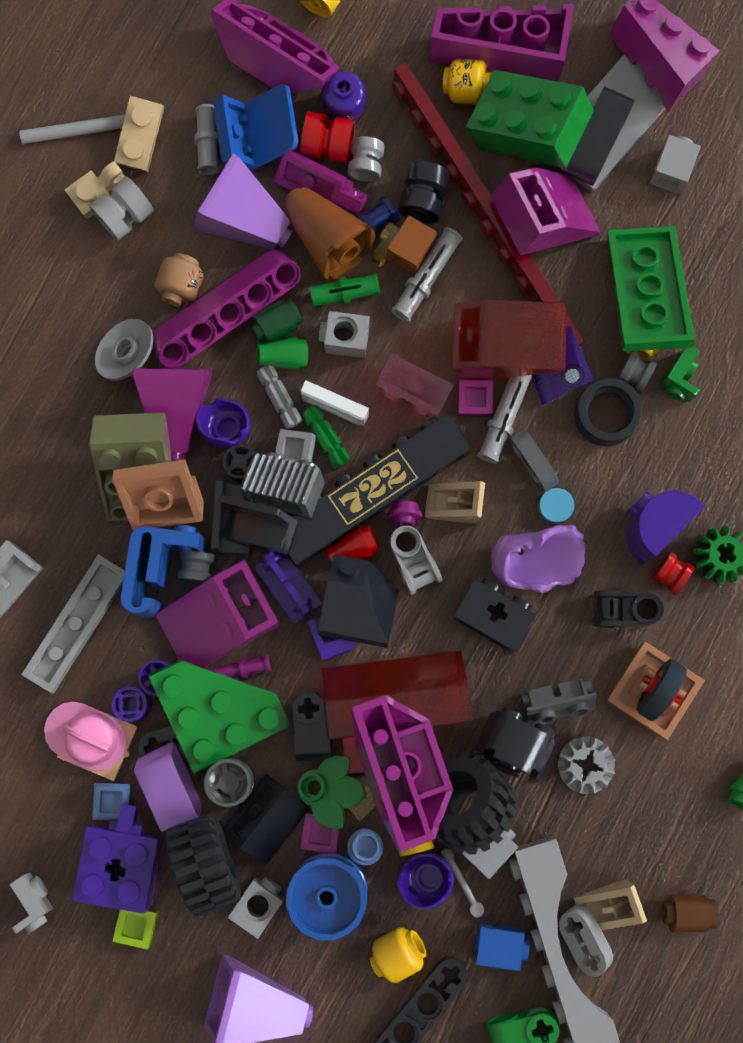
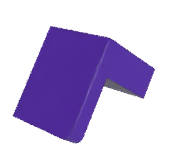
[307,618,356,662]

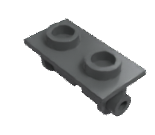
[521,678,597,725]

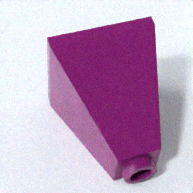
[133,368,212,460]

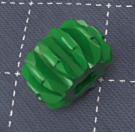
[692,525,743,585]

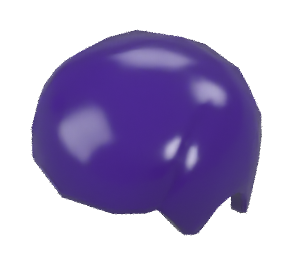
[195,398,251,450]
[397,853,454,910]

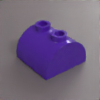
[626,491,705,565]

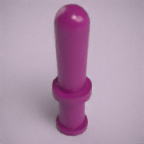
[206,654,272,680]

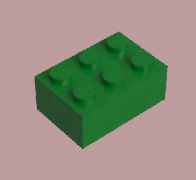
[466,70,594,169]

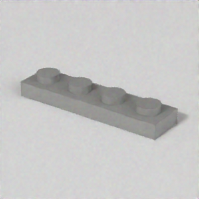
[21,554,125,693]

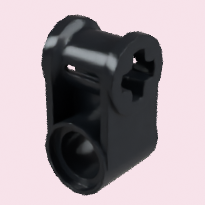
[594,590,664,628]
[292,691,332,761]

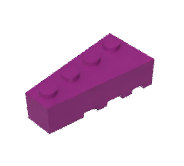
[428,4,574,82]

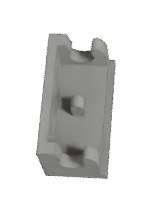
[0,540,44,618]

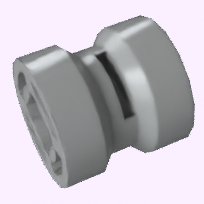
[347,136,385,182]

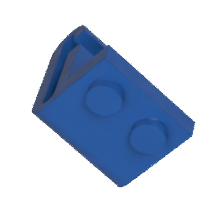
[121,525,208,618]

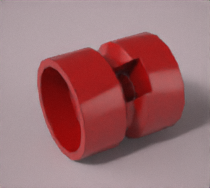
[300,111,355,164]

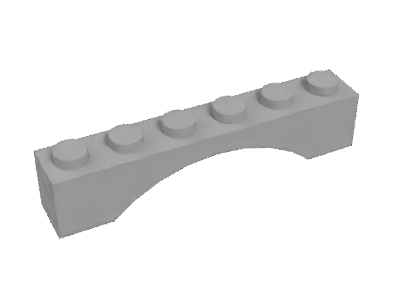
[508,836,620,1043]

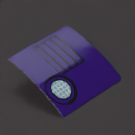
[521,325,593,406]

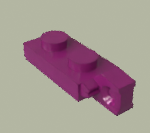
[274,150,368,214]

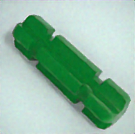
[302,405,350,469]

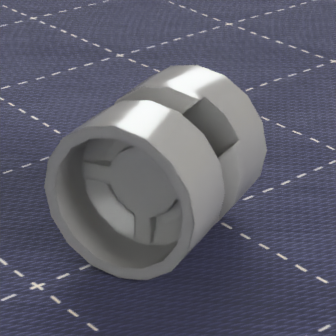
[89,176,154,241]

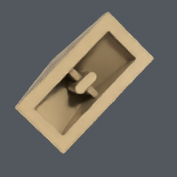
[425,481,485,525]
[574,879,647,930]

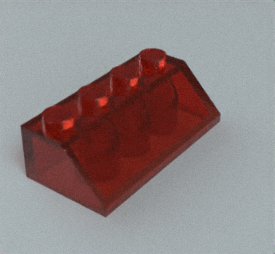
[322,651,473,739]

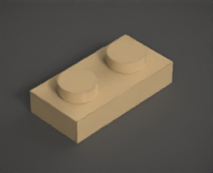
[114,96,164,173]

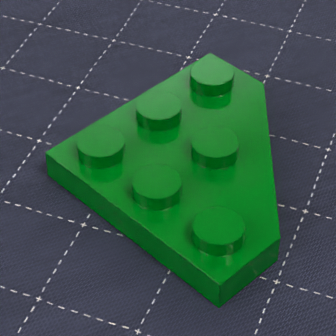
[148,660,291,774]

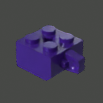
[72,803,163,914]

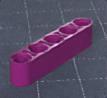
[151,249,301,368]

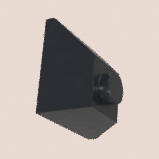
[317,554,399,648]

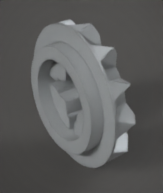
[558,737,615,794]

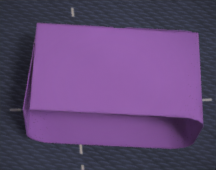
[134,741,202,832]

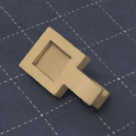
[64,161,125,219]

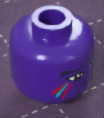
[322,71,366,120]

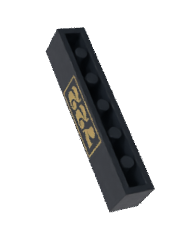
[287,414,471,568]

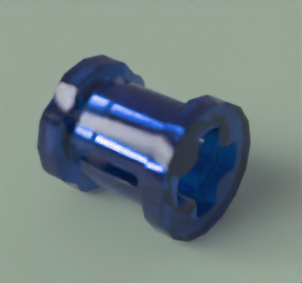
[356,196,400,239]

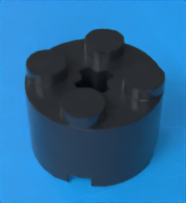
[472,707,556,784]

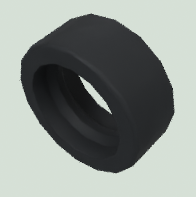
[574,377,643,446]

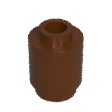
[661,895,719,932]

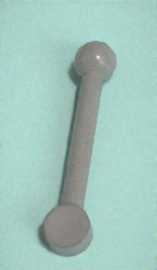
[440,848,484,917]

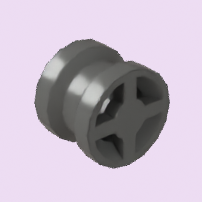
[617,351,657,393]
[176,550,215,583]

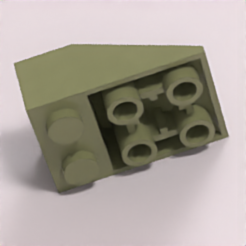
[89,413,171,521]

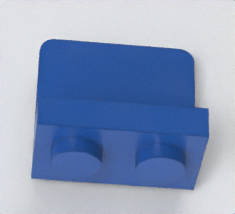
[213,84,298,171]

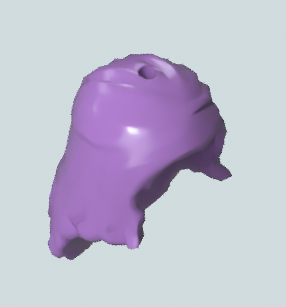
[490,525,586,593]

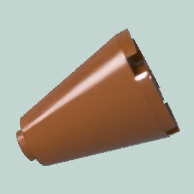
[284,187,376,280]

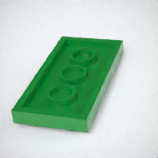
[606,226,695,352]

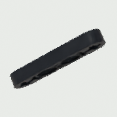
[372,956,468,1043]

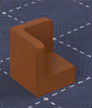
[387,216,437,276]

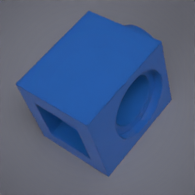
[474,922,530,971]

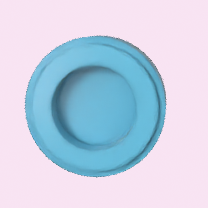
[538,488,574,524]

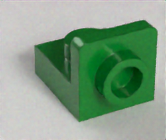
[660,346,700,402]

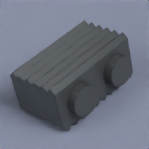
[239,452,325,518]

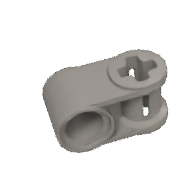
[389,526,443,596]

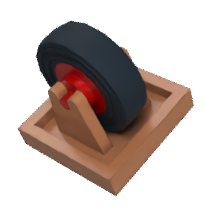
[605,641,705,740]

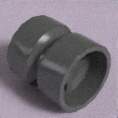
[204,758,255,807]

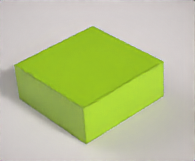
[112,909,158,950]

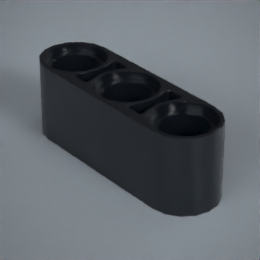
[563,86,635,186]

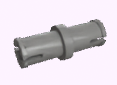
[194,104,220,175]

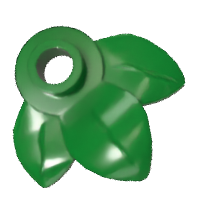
[298,755,367,829]

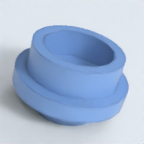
[347,829,383,866]

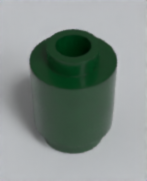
[250,298,303,343]

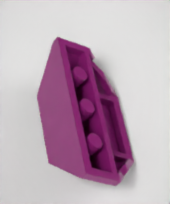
[210,0,339,94]
[350,695,453,852]

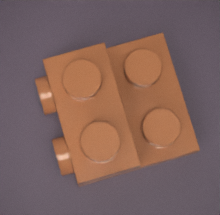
[112,459,204,531]

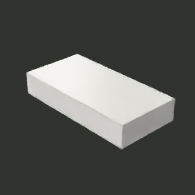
[301,380,369,427]

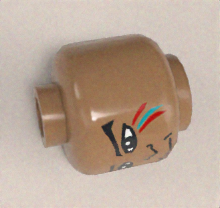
[154,253,204,307]

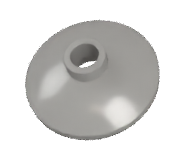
[95,319,153,381]

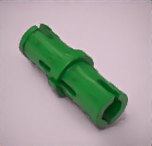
[309,273,380,307]

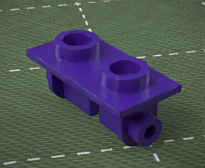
[254,551,323,624]

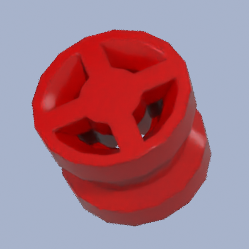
[651,551,695,595]

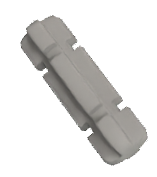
[257,365,302,429]

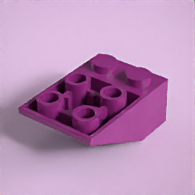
[490,168,601,255]
[155,560,281,668]

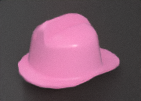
[44,702,127,771]

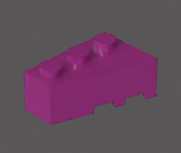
[609,0,720,112]

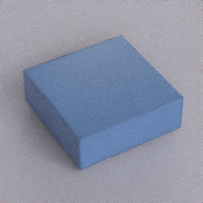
[92,783,132,820]

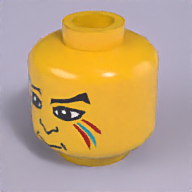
[443,59,492,105]

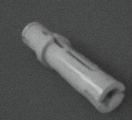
[391,227,463,322]
[477,362,535,464]

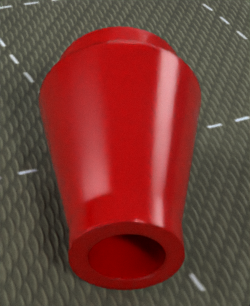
[326,524,381,562]

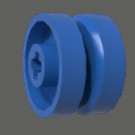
[286,852,368,941]

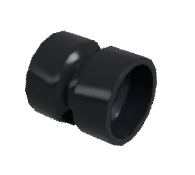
[398,161,451,224]

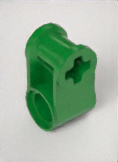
[486,1006,559,1043]

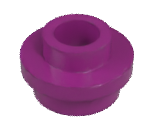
[387,501,422,528]

